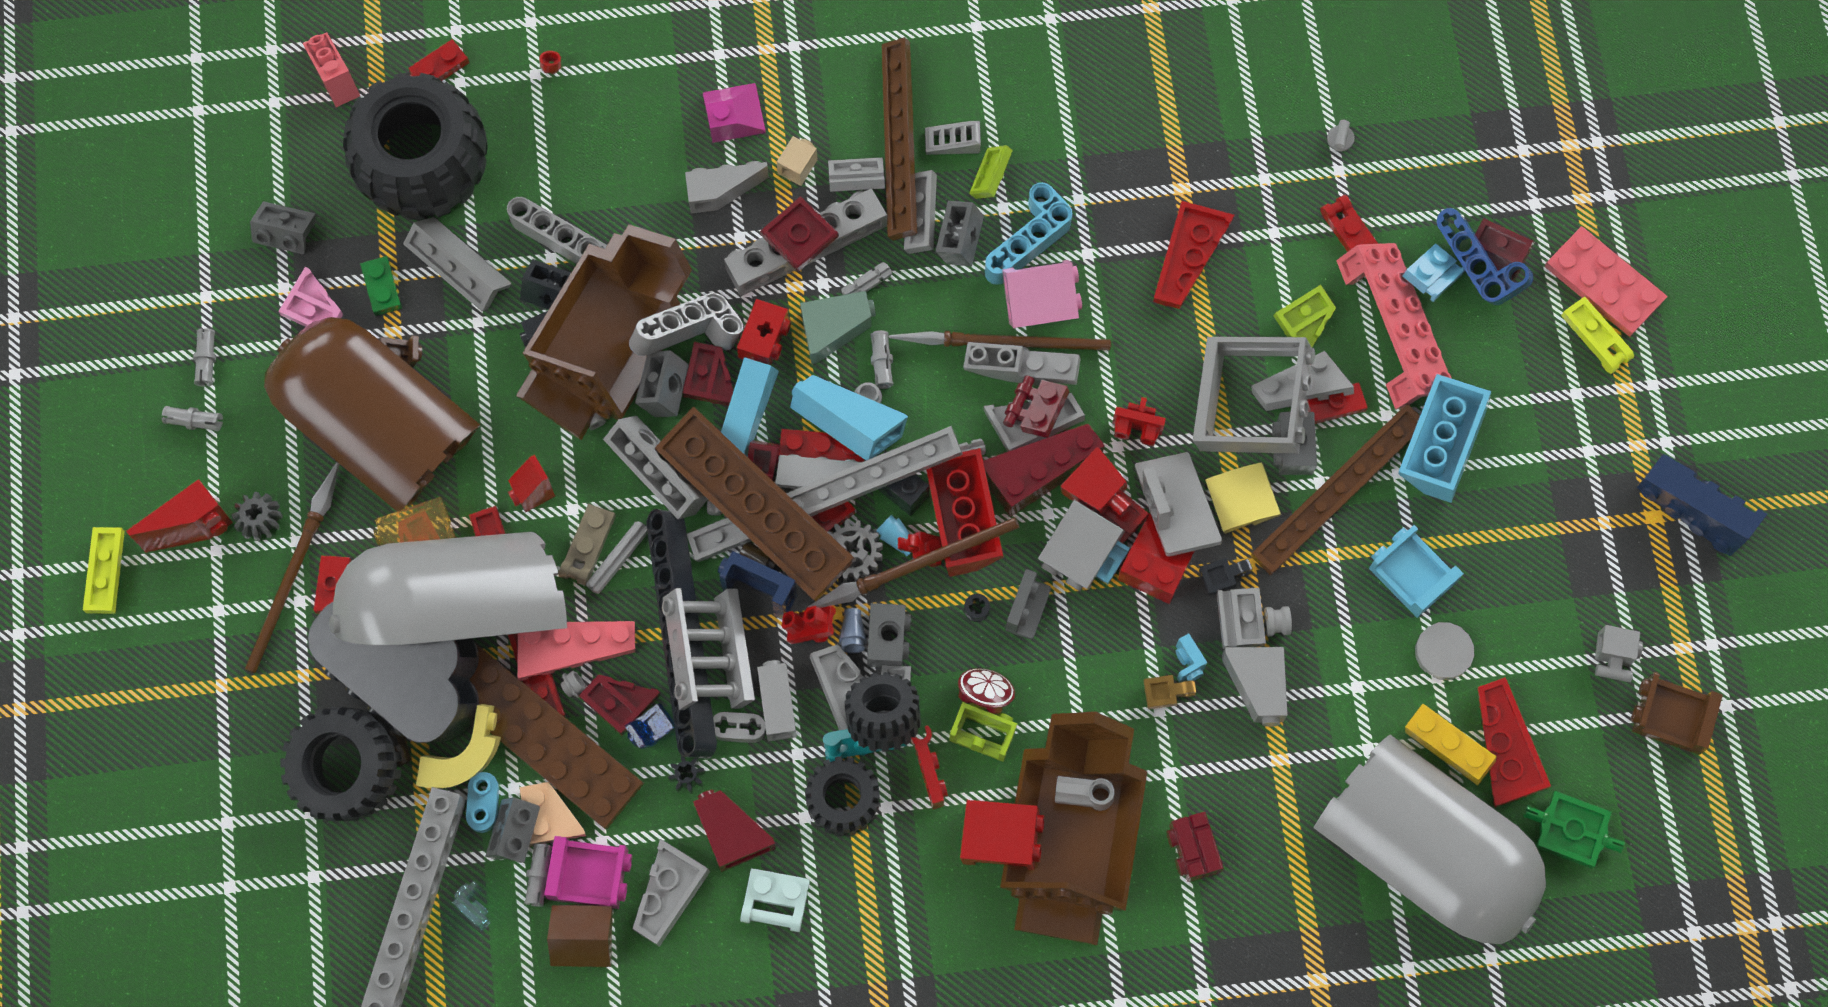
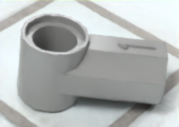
[1055,776,1114,811]

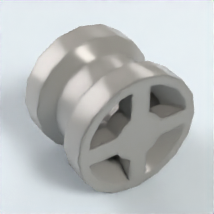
[1264,606,1292,636]

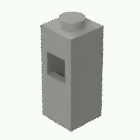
[757,660,797,741]

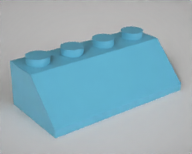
[1398,374,1491,503]

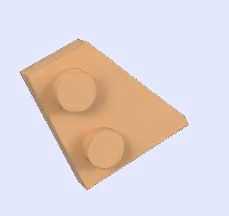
[519,782,586,847]

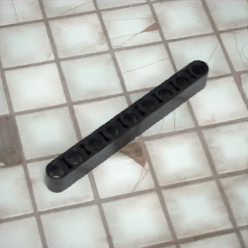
[646,509,717,759]

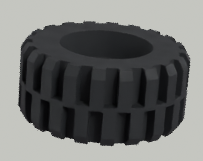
[280,707,402,821]

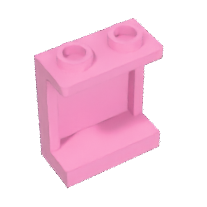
[1002,260,1082,328]

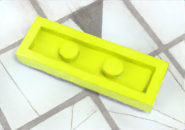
[83,527,125,614]

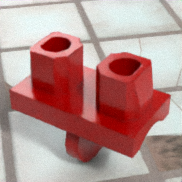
[1112,397,1166,446]
[782,605,836,644]

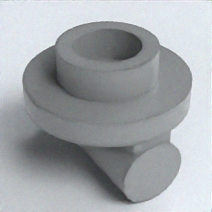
[1327,120,1354,152]

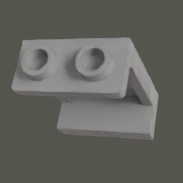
[1038,500,1125,591]

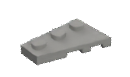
[1252,351,1354,411]
[810,644,890,730]
[633,839,710,947]

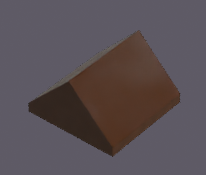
[547,905,613,967]

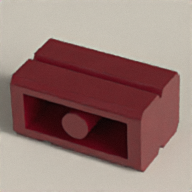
[1166,812,1224,882]

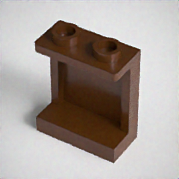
[1631,672,1723,755]

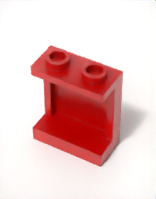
[960,800,1045,870]

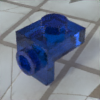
[625,703,675,749]

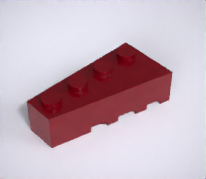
[983,424,1105,517]

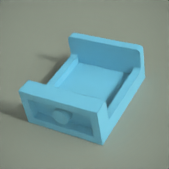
[1369,525,1463,618]

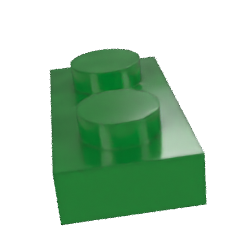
[360,256,402,316]

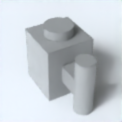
[1595,625,1643,682]

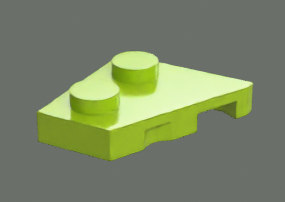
[1273,285,1336,347]

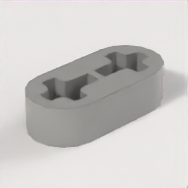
[713,712,766,743]

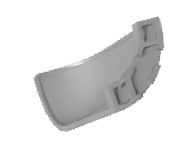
[329,532,567,645]
[1313,735,1546,944]

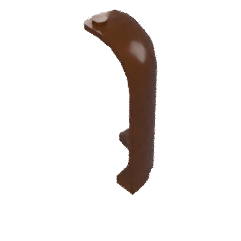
[264,317,480,514]

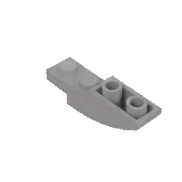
[963,342,1081,386]

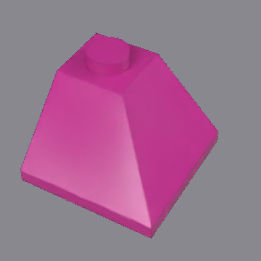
[703,83,766,143]

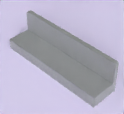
[403,217,511,311]

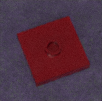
[760,196,839,272]

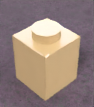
[776,136,817,186]

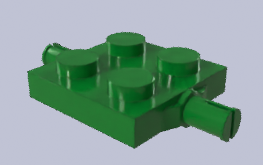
[1523,791,1625,869]

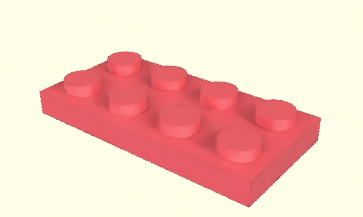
[1544,226,1667,337]

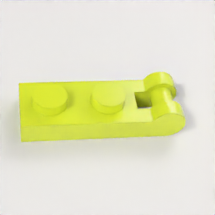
[1561,297,1634,374]

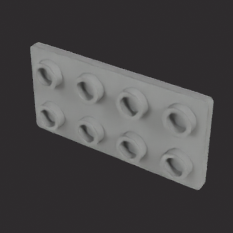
[1135,452,1222,556]

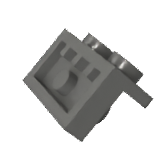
[250,201,316,254]
[1005,569,1051,639]
[485,797,540,863]

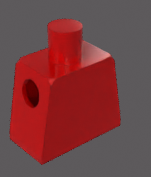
[1061,447,1132,517]

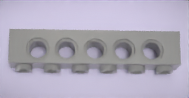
[724,188,887,297]

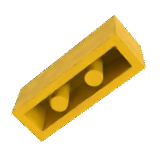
[1405,704,1496,785]

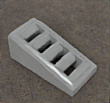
[925,121,981,155]

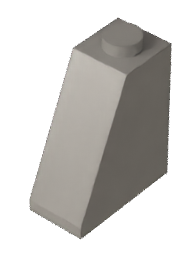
[1222,647,1287,727]

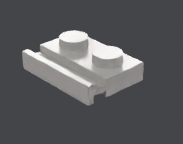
[828,157,885,192]
[1217,588,1266,649]

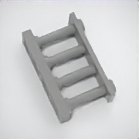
[662,588,755,710]

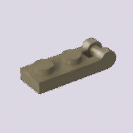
[558,504,616,586]

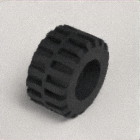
[845,672,921,752]
[805,756,880,837]

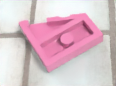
[279,267,343,327]

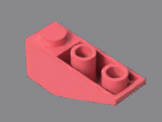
[303,32,360,107]

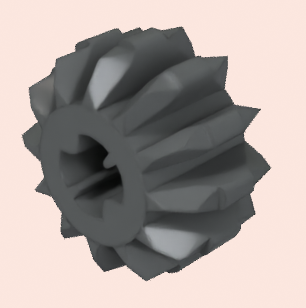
[231,492,283,542]

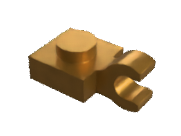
[1143,675,1196,710]

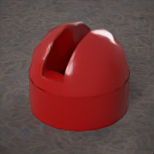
[539,51,561,74]

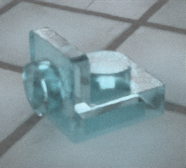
[452,881,490,932]

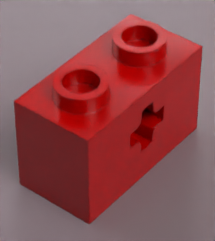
[737,299,792,365]

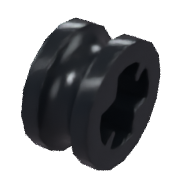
[964,594,990,622]

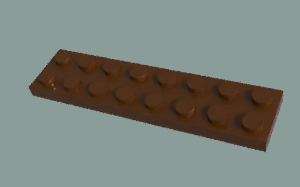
[655,407,856,602]
[470,644,645,829]

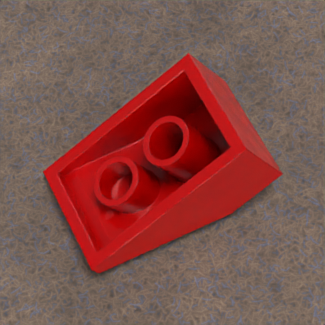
[126,479,233,552]
[1118,512,1196,604]

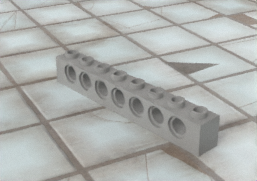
[361,787,466,1007]

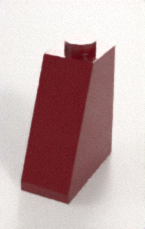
[693,790,776,872]

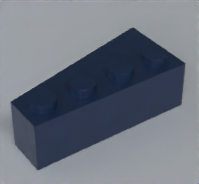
[1636,454,1767,556]

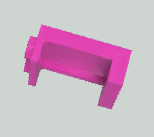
[544,836,632,909]

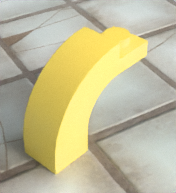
[416,704,501,788]

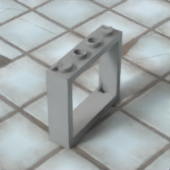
[1193,337,1315,454]

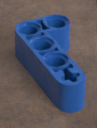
[1437,208,1533,305]

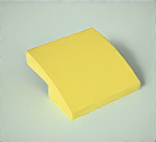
[1205,462,1281,533]

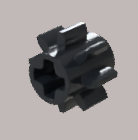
[668,756,706,794]

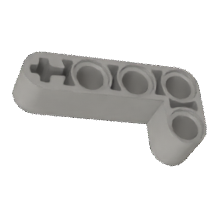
[629,293,743,356]

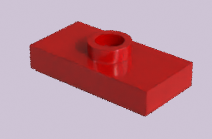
[1307,382,1368,424]
[313,556,352,614]

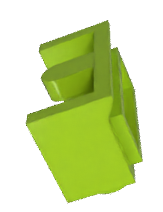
[949,702,1017,762]

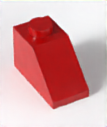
[508,455,555,513]

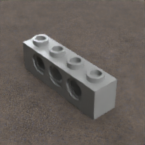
[603,416,708,520]

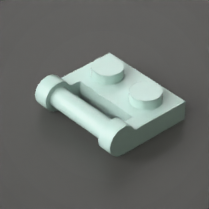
[740,868,810,932]

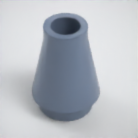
[839,608,867,653]

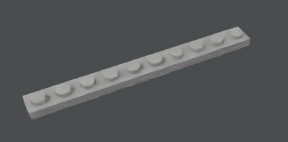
[687,426,963,562]

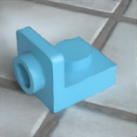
[1175,633,1207,683]

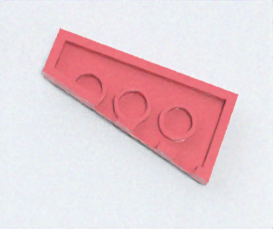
[518,621,635,681]

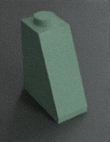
[800,291,876,364]

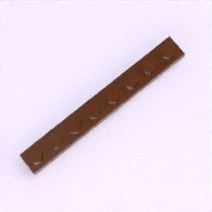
[882,37,917,241]
[1250,404,1420,576]

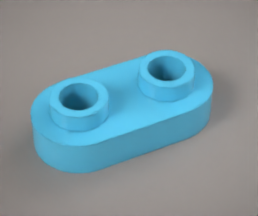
[466,772,499,833]

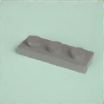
[904,170,937,254]

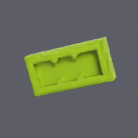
[970,145,1013,199]

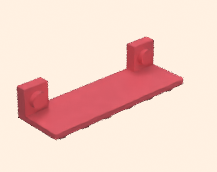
[1336,243,1452,409]

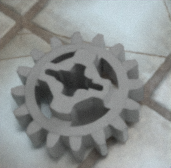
[827,520,883,582]

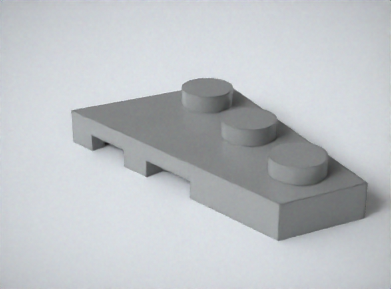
[984,393,1085,452]

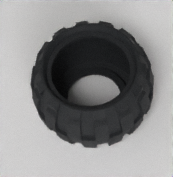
[343,72,488,220]

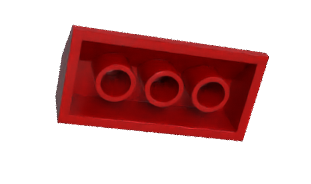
[926,448,1004,577]

